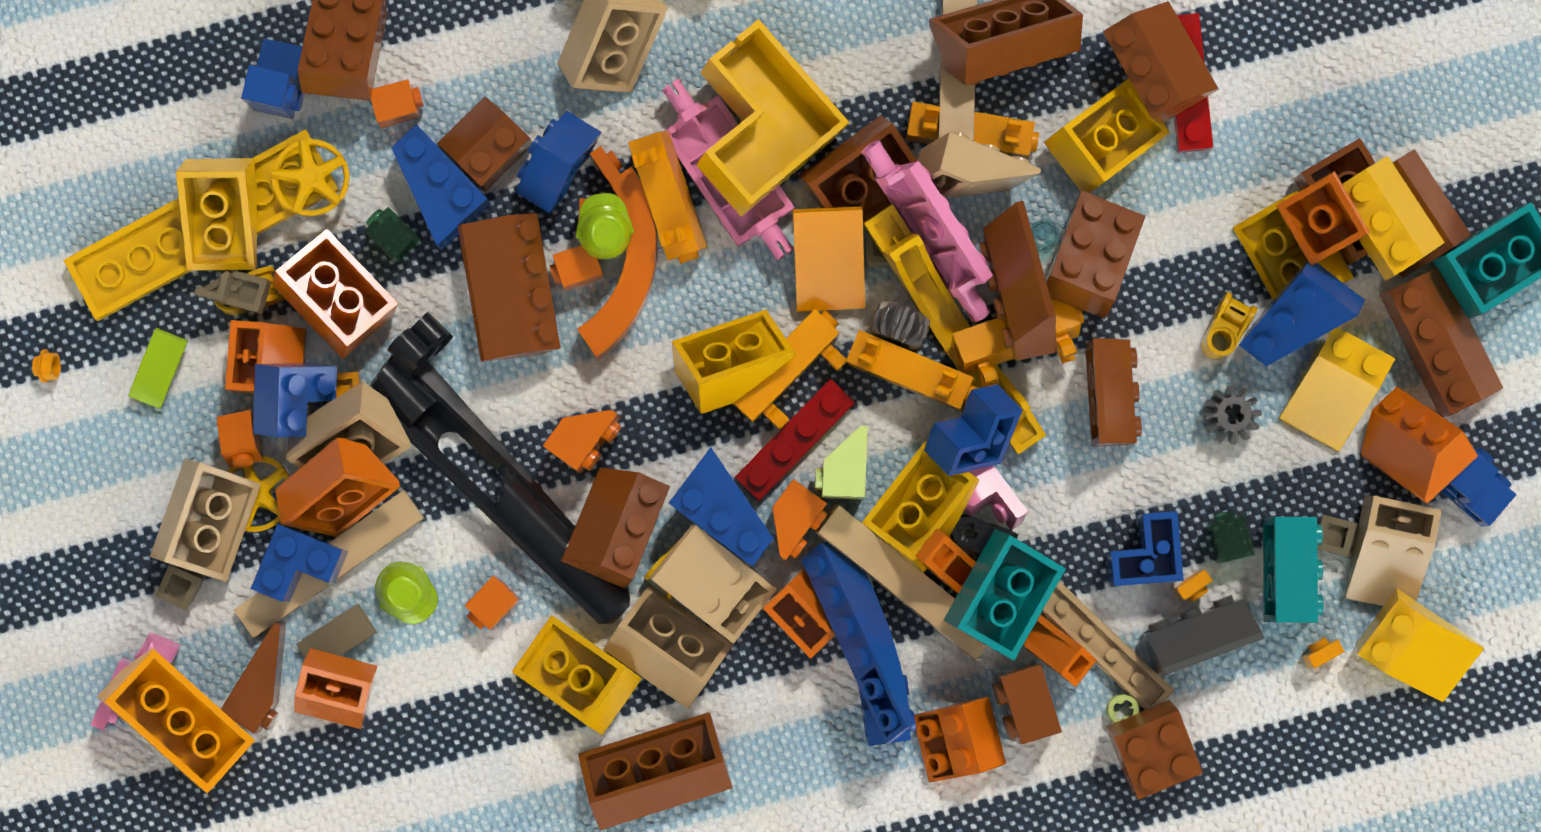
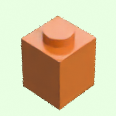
[371,79,424,128]
[549,245,604,291]
[216,410,263,468]
[464,575,521,630]

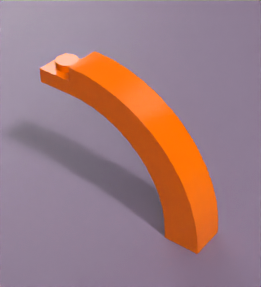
[577,146,657,360]
[915,529,1097,687]

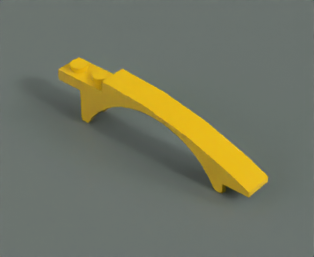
[863,204,1047,455]

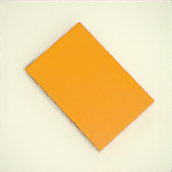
[793,206,865,312]

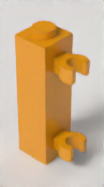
[906,101,1039,159]
[628,130,708,264]
[951,299,1084,387]
[732,309,846,430]
[846,330,978,413]

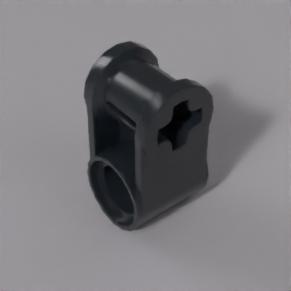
[951,515,1019,555]

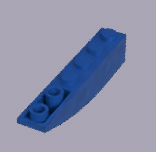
[801,542,912,744]

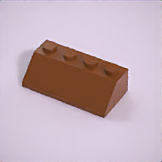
[929,0,1083,85]
[978,201,1056,361]
[457,213,561,362]
[1380,268,1503,417]
[578,712,733,830]

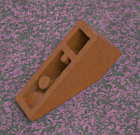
[221,622,286,734]

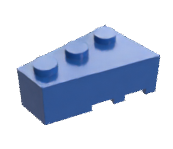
[391,124,491,251]
[1239,260,1365,367]
[669,447,774,567]

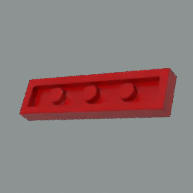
[1174,13,1214,153]
[735,379,855,501]

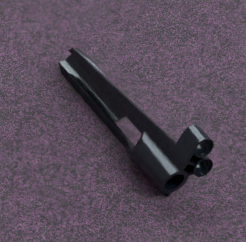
[370,312,630,624]

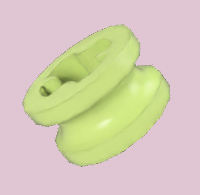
[1106,694,1139,723]

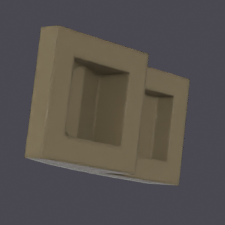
[1317,514,1359,560]
[155,564,207,610]
[296,604,377,658]

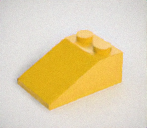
[1043,78,1170,193]
[176,158,257,270]
[671,309,795,414]
[1278,327,1395,452]
[862,441,980,573]
[1356,588,1485,702]
[512,615,642,735]

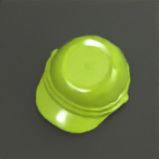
[576,193,634,259]
[375,561,438,625]

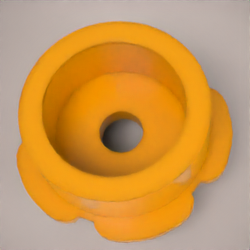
[32,349,61,383]

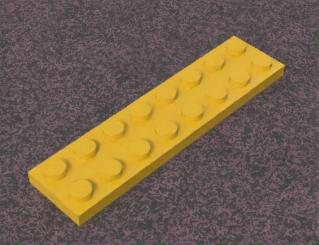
[63,129,340,321]

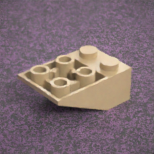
[917,131,1041,199]
[1344,496,1442,606]
[649,523,777,644]

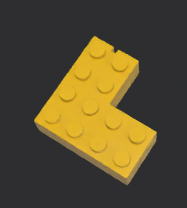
[696,19,850,217]

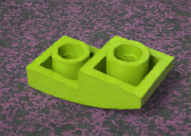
[128,328,189,409]

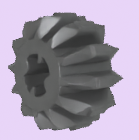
[869,301,930,350]
[1202,385,1262,445]

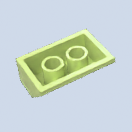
[814,426,868,501]

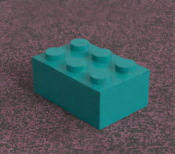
[1433,202,1541,319]
[1263,517,1324,623]
[943,529,1066,661]

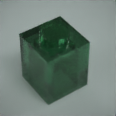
[363,207,421,264]
[1206,510,1255,563]

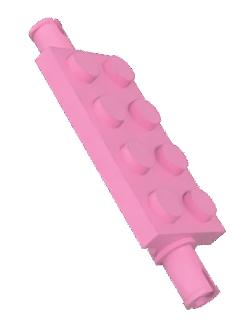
[662,79,795,261]
[861,140,993,323]

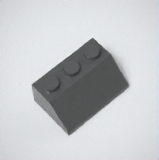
[1141,595,1264,675]

